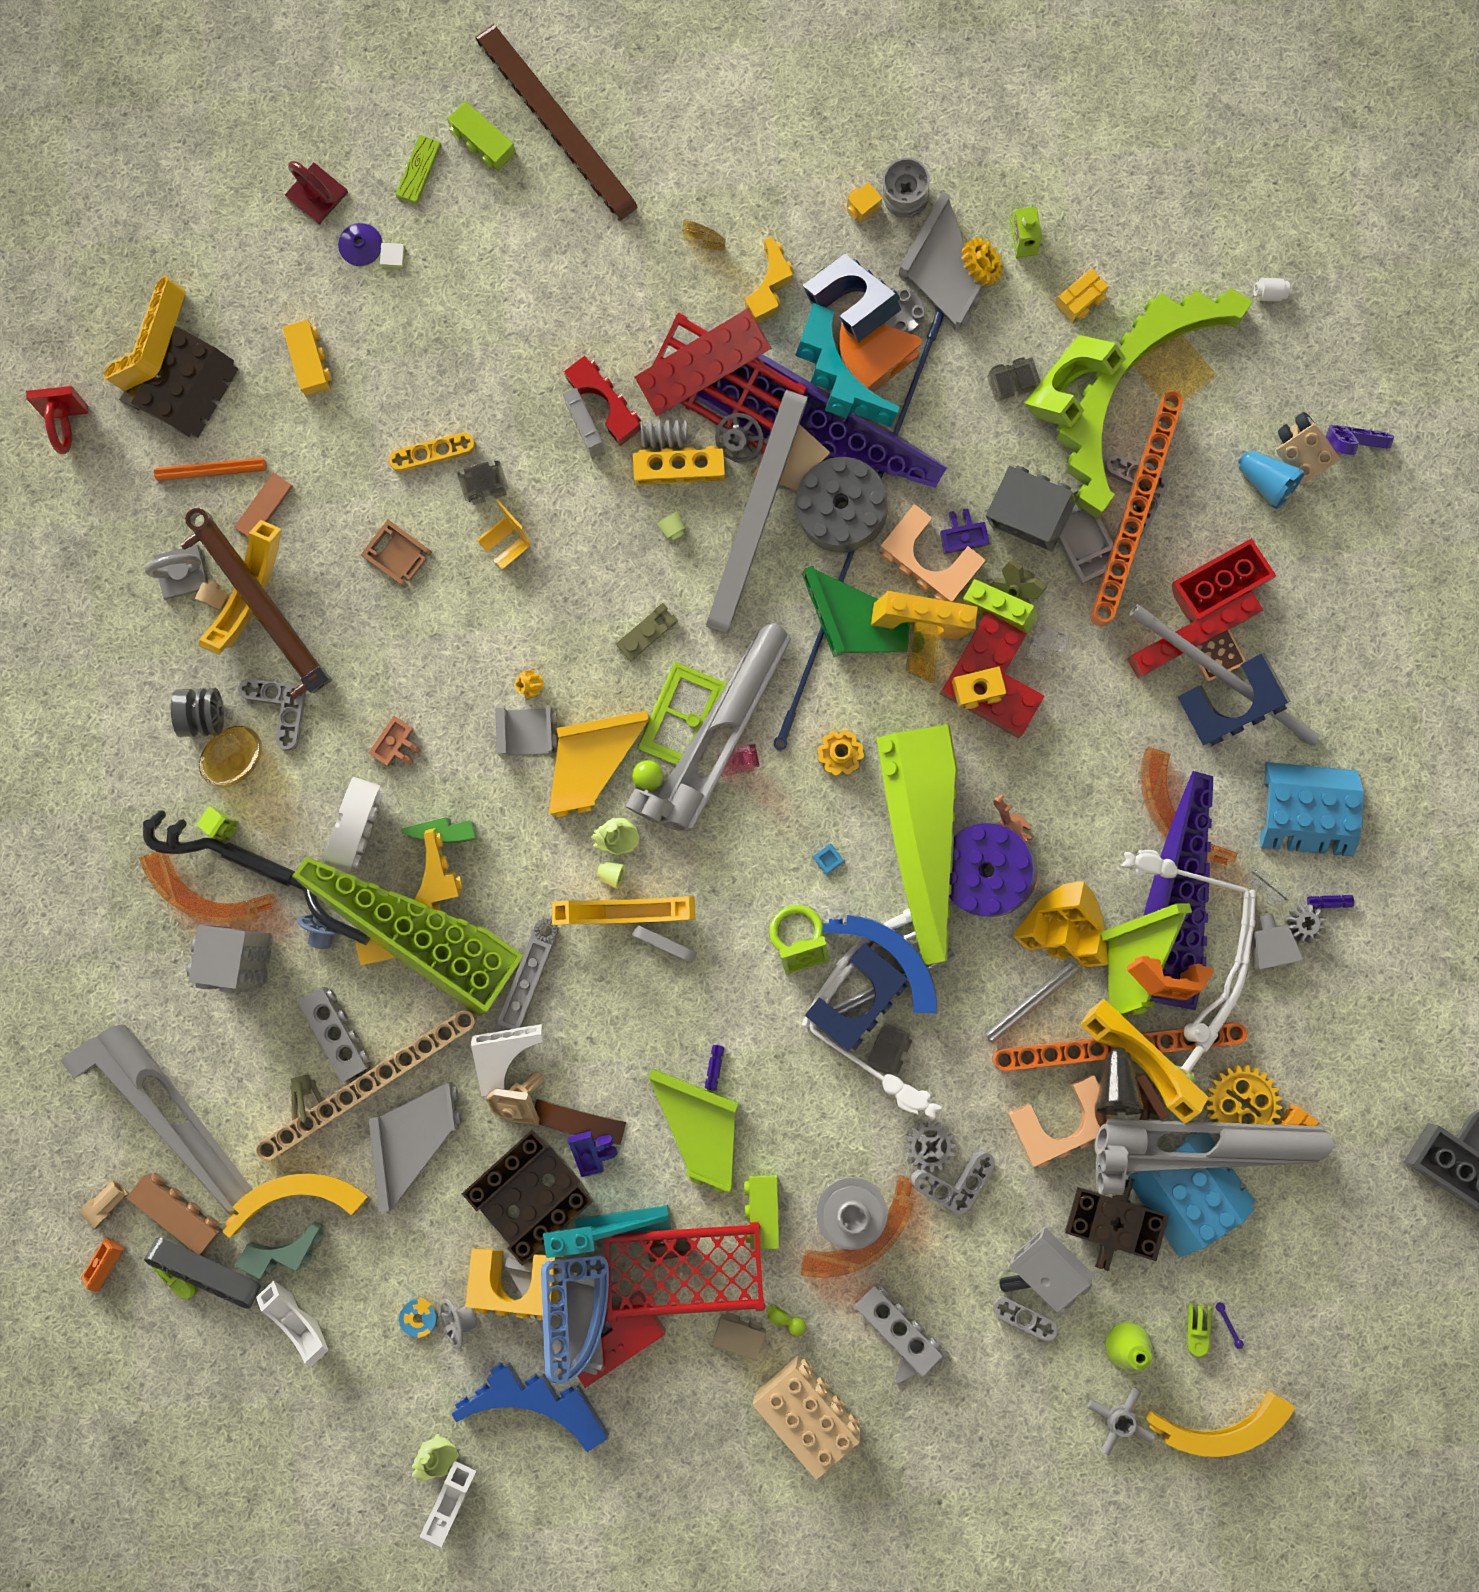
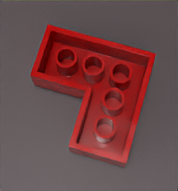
[940,612,1044,739]

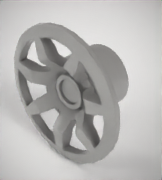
[440,1298,476,1349]

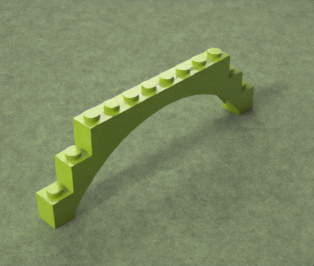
[1056,287,1253,519]

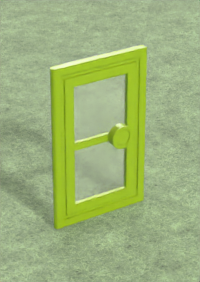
[637,662,727,765]

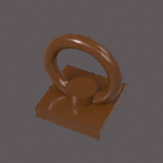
[1095,1073,1169,1127]

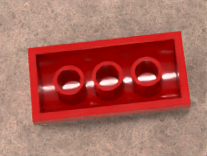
[1172,538,1277,622]

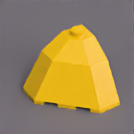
[1013,881,1108,967]

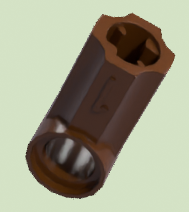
[646,1238,693,1262]

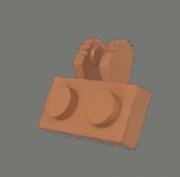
[368,716,421,767]

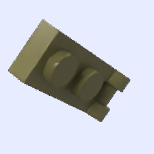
[616,603,678,662]

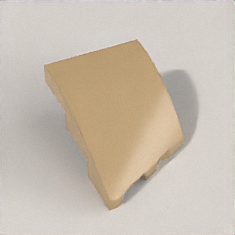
[752,424,830,491]

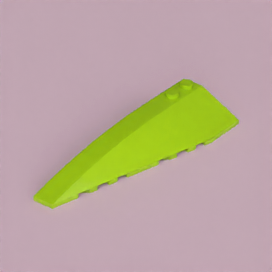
[876,724,958,965]
[292,857,523,1016]

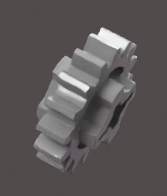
[905,1120,956,1172]

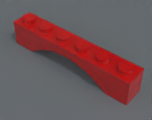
[1127,591,1263,678]

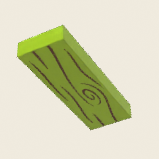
[395,135,441,204]

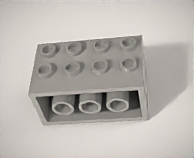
[187,924,271,993]

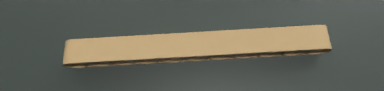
[256,1009,477,1161]

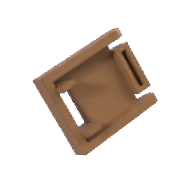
[360,519,432,588]

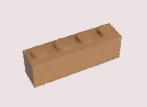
[126,1173,223,1255]

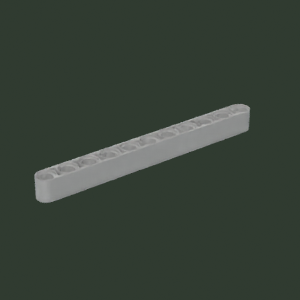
[706,390,808,634]

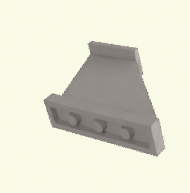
[898,191,982,331]
[369,1082,461,1213]
[505,1257,605,1375]

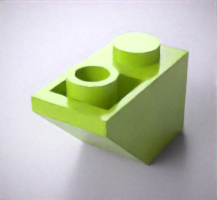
[197,806,238,841]

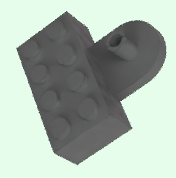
[1404,1109,1479,1212]

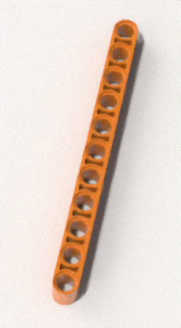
[1090,391,1183,627]
[992,1022,1248,1071]

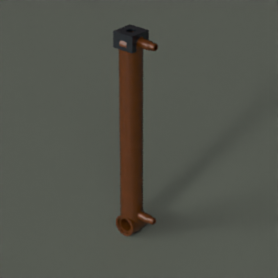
[180,508,332,699]

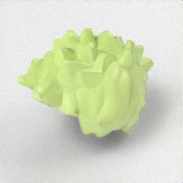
[591,818,640,855]
[412,1434,459,1483]

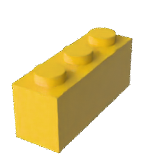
[282,319,332,396]

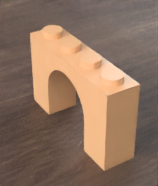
[879,504,985,602]
[1007,1075,1115,1168]

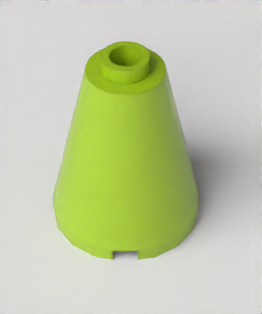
[1105,1322,1152,1371]

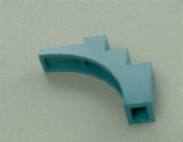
[795,303,900,427]

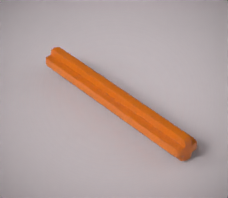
[154,458,266,481]

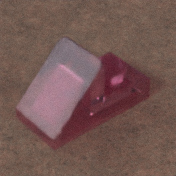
[717,744,760,777]

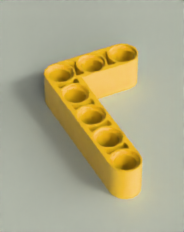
[103,276,185,391]

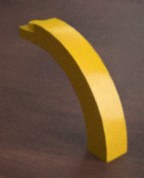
[199,520,281,655]
[552,896,696,925]
[222,1174,370,1238]
[1146,1390,1296,1457]

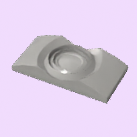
[1058,484,1115,584]

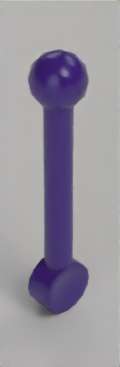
[1215,1302,1244,1349]

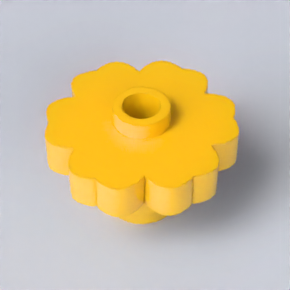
[817,730,864,776]

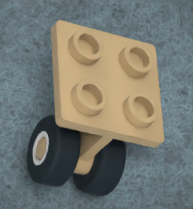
[1276,412,1340,484]

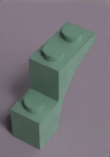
[236,1221,324,1279]

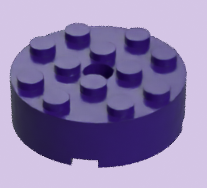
[949,823,1038,917]

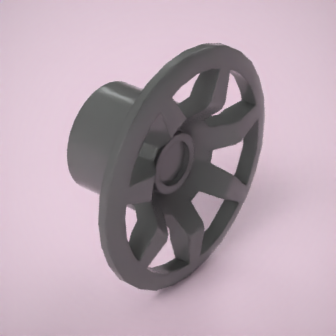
[715,413,763,463]

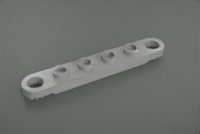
[494,919,558,1032]

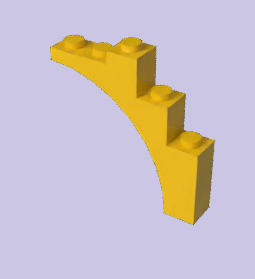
[355,828,463,965]

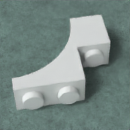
[256,1281,328,1367]

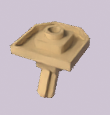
[486,1072,544,1126]

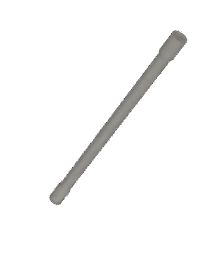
[1130,604,1320,746]

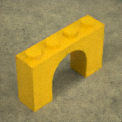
[871,591,977,640]
[465,1249,566,1320]

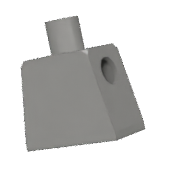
[1252,914,1303,969]

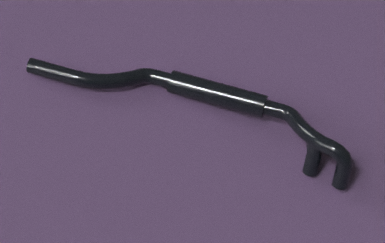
[143,810,370,945]

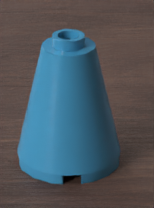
[1238,450,1304,509]

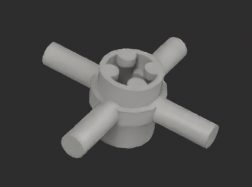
[1087,1387,1155,1456]

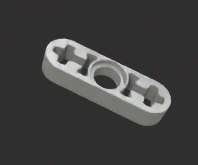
[632,925,697,963]
[993,1296,1058,1341]

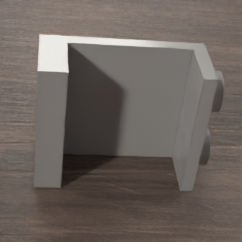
[495,705,558,756]

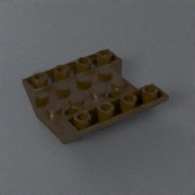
[461,1130,593,1266]

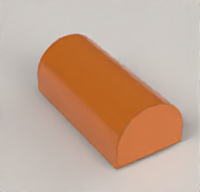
[81,1237,124,1292]

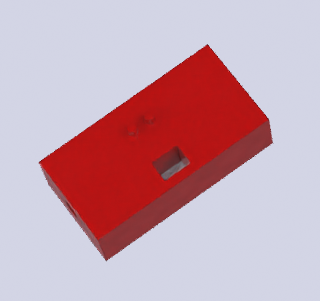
[577,1291,666,1388]

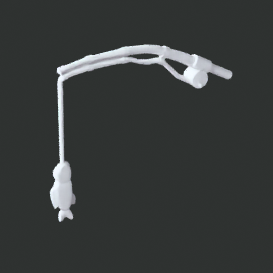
[1121,850,1256,1074]
[802,898,951,1119]

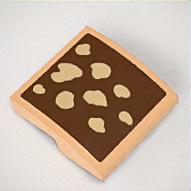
[1196,629,1246,683]

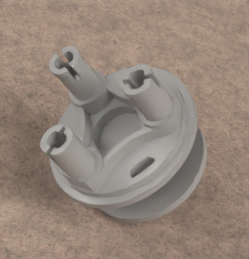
[816,1177,887,1250]

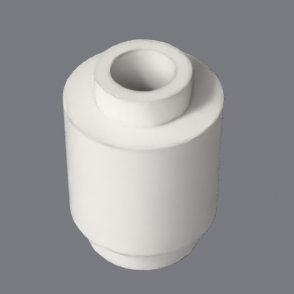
[1254,278,1290,302]

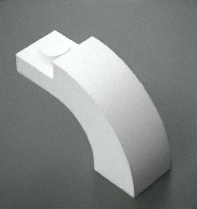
[419,1461,476,1549]

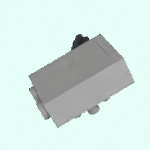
[999,1227,1093,1313]

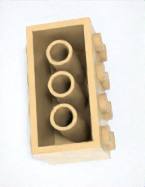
[752,1355,861,1480]

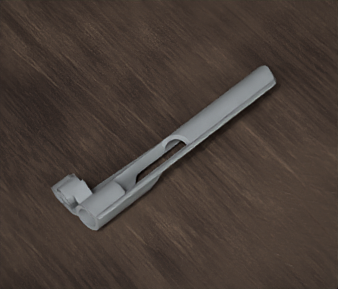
[625,623,791,831]
[61,1025,253,1216]

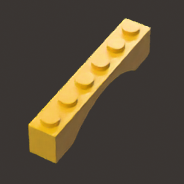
[1080,999,1208,1124]

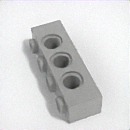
[297,987,371,1083]
[855,1284,943,1377]

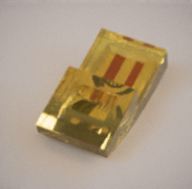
[682,220,726,252]

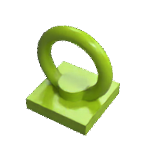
[769,905,830,975]

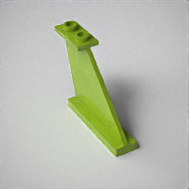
[1100,903,1192,1020]
[648,1068,739,1194]

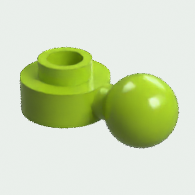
[766,1304,806,1337]

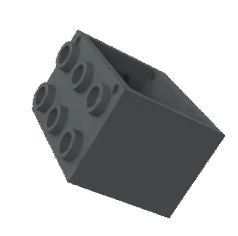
[985,465,1076,552]

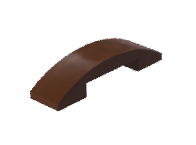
[534,1099,626,1145]

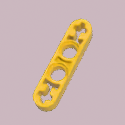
[389,433,475,472]

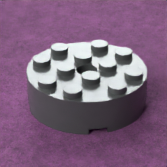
[795,457,888,553]

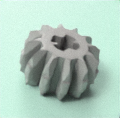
[1285,904,1326,943]

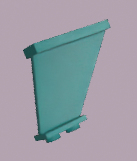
[543,1205,671,1258]

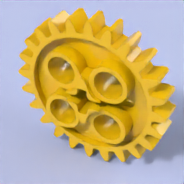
[1204,1065,1283,1125]

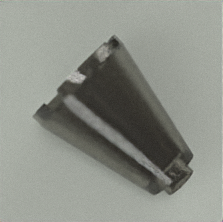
[1096,1048,1144,1116]

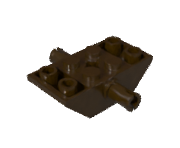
[1064,1177,1169,1271]

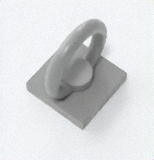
[145,545,208,600]

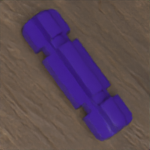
[1307,895,1354,909]
[705,1044,724,1091]

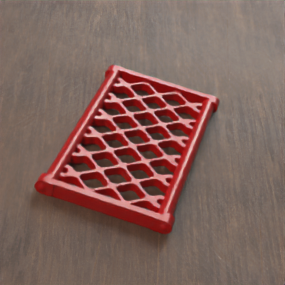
[603,1222,766,1321]

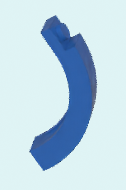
[823,915,937,1014]

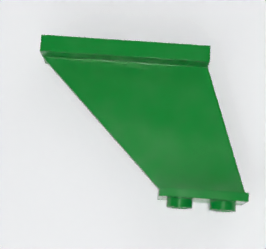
[802,566,922,658]

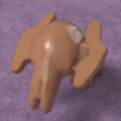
[993,794,1032,843]

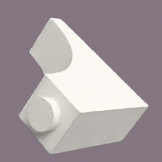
[471,1024,543,1096]

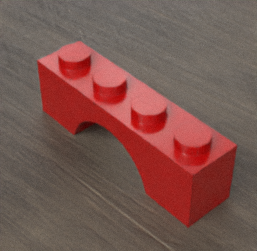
[563,355,641,446]

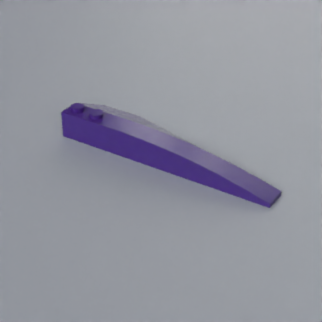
[1143,771,1213,1010]

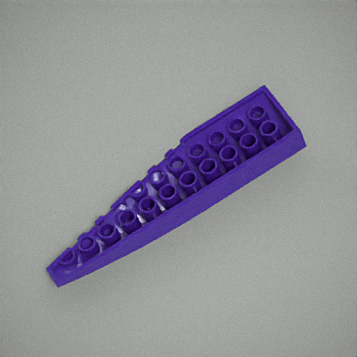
[696,354,947,488]

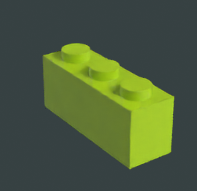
[447,100,516,171]
[963,579,1039,635]
[744,1175,779,1250]

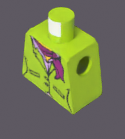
[1009,207,1042,258]

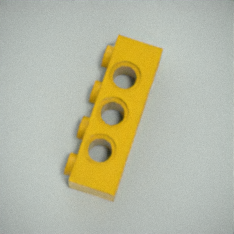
[633,446,725,485]

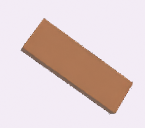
[234,473,293,537]

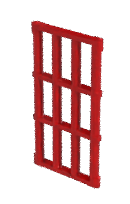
[652,312,807,455]

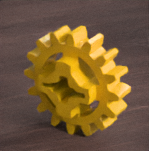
[961,237,1004,286]

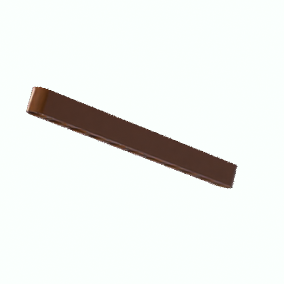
[475,24,638,221]

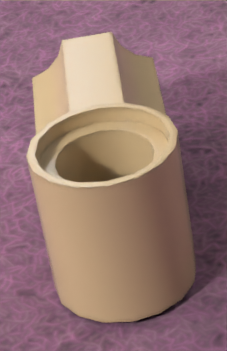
[78,1180,128,1229]

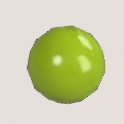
[632,760,664,792]

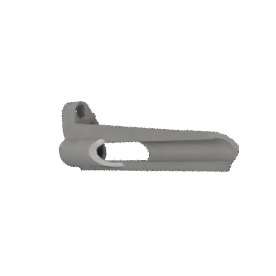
[1095,1119,1334,1195]

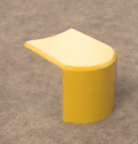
[477,500,531,569]

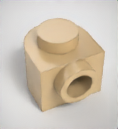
[195,580,228,610]

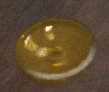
[199,726,262,788]

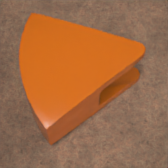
[838,323,922,393]

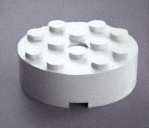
[323,777,383,874]

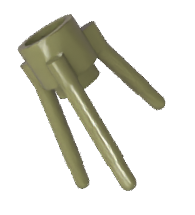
[290,1075,328,1123]

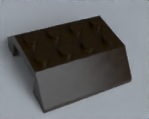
[119,326,238,438]

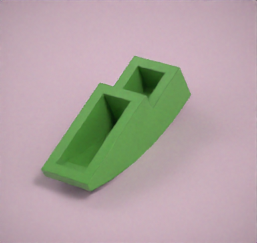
[401,817,478,843]

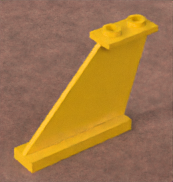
[549,711,649,818]

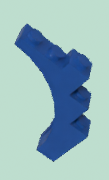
[451,1362,609,1452]

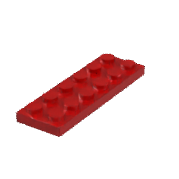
[634,307,772,417]

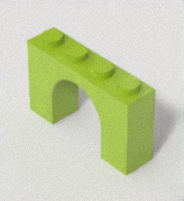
[1024,335,1126,428]

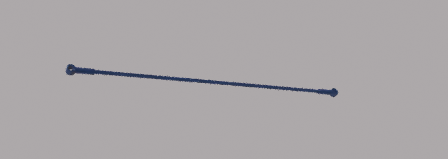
[773,307,945,751]

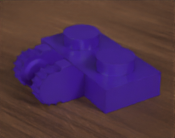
[940,508,990,554]
[568,1131,618,1177]

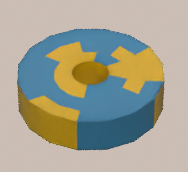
[399,1298,438,1338]

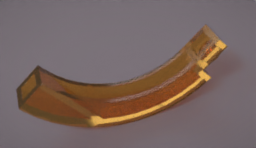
[1140,747,1238,865]
[139,852,277,923]
[800,1174,913,1278]

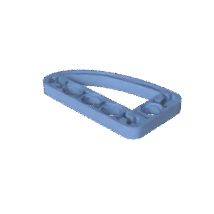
[541,1256,609,1384]

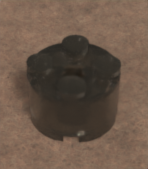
[457,461,509,505]

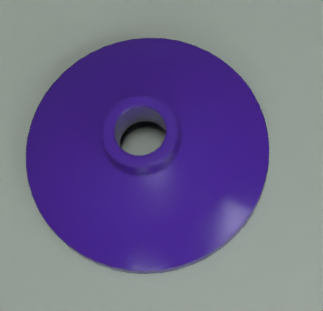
[338,223,382,266]

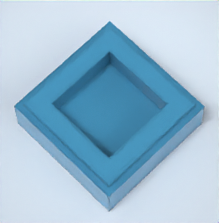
[813,843,845,875]

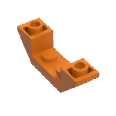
[1126,956,1214,1000]

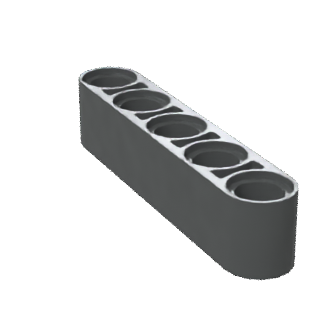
[144,1238,261,1309]

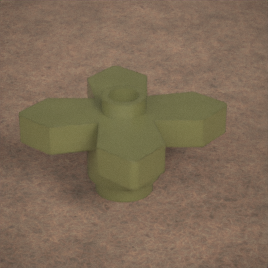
[990,558,1047,604]

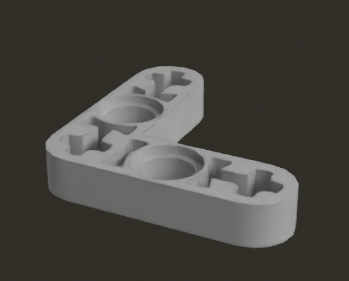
[1105,455,1168,534]
[238,679,306,751]
[911,1150,995,1215]

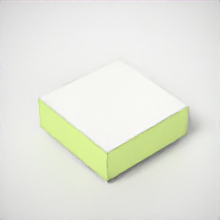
[380,243,405,268]

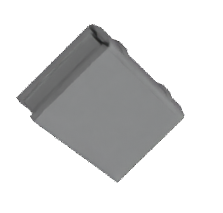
[563,388,606,459]

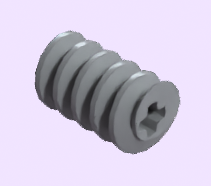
[641,420,687,449]

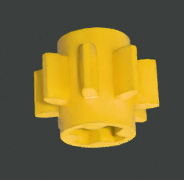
[515,670,544,699]

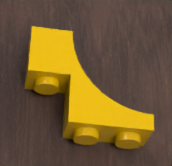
[745,236,794,323]

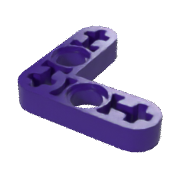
[1326,425,1394,455]

